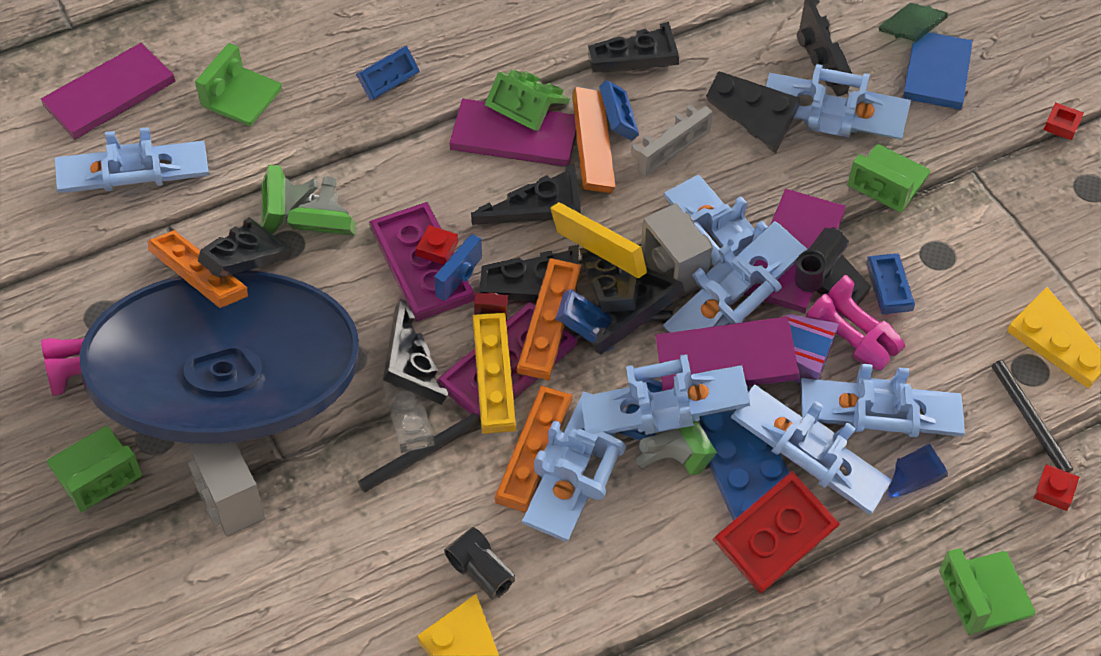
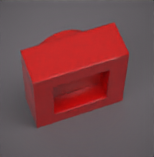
[1043,102,1084,140]
[416,225,458,265]
[1033,464,1080,511]

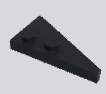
[471,164,581,225]
[593,267,685,355]
[383,299,448,405]

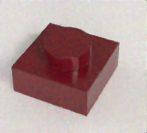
[474,293,508,321]

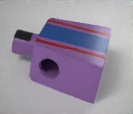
[784,314,839,384]

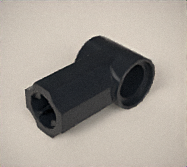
[795,227,849,292]
[444,527,515,599]

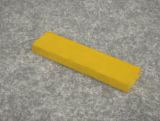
[551,202,647,278]
[472,313,516,434]

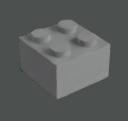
[641,203,713,301]
[187,442,266,536]

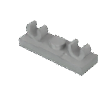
[631,105,713,177]

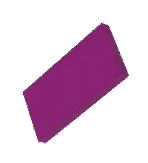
[40,42,176,140]
[449,98,576,167]
[744,188,846,314]
[369,202,475,322]
[437,302,577,421]
[655,317,799,391]

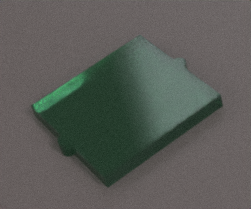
[878,2,948,42]

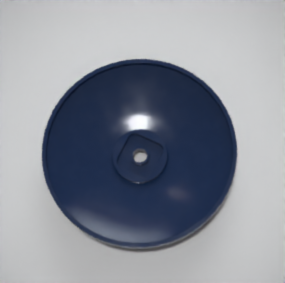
[80,271,359,444]

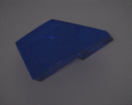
[888,444,948,499]

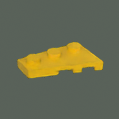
[1007,287,1101,389]
[417,594,499,656]

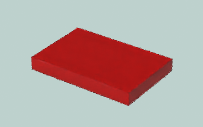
[712,471,841,594]

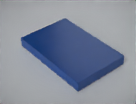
[903,30,973,110]

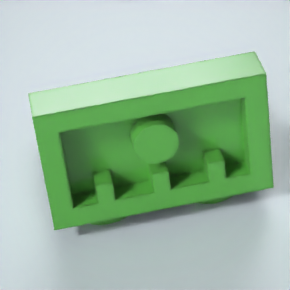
[195,43,282,126]
[484,69,570,130]
[847,144,930,213]
[47,426,143,513]
[939,548,1036,635]

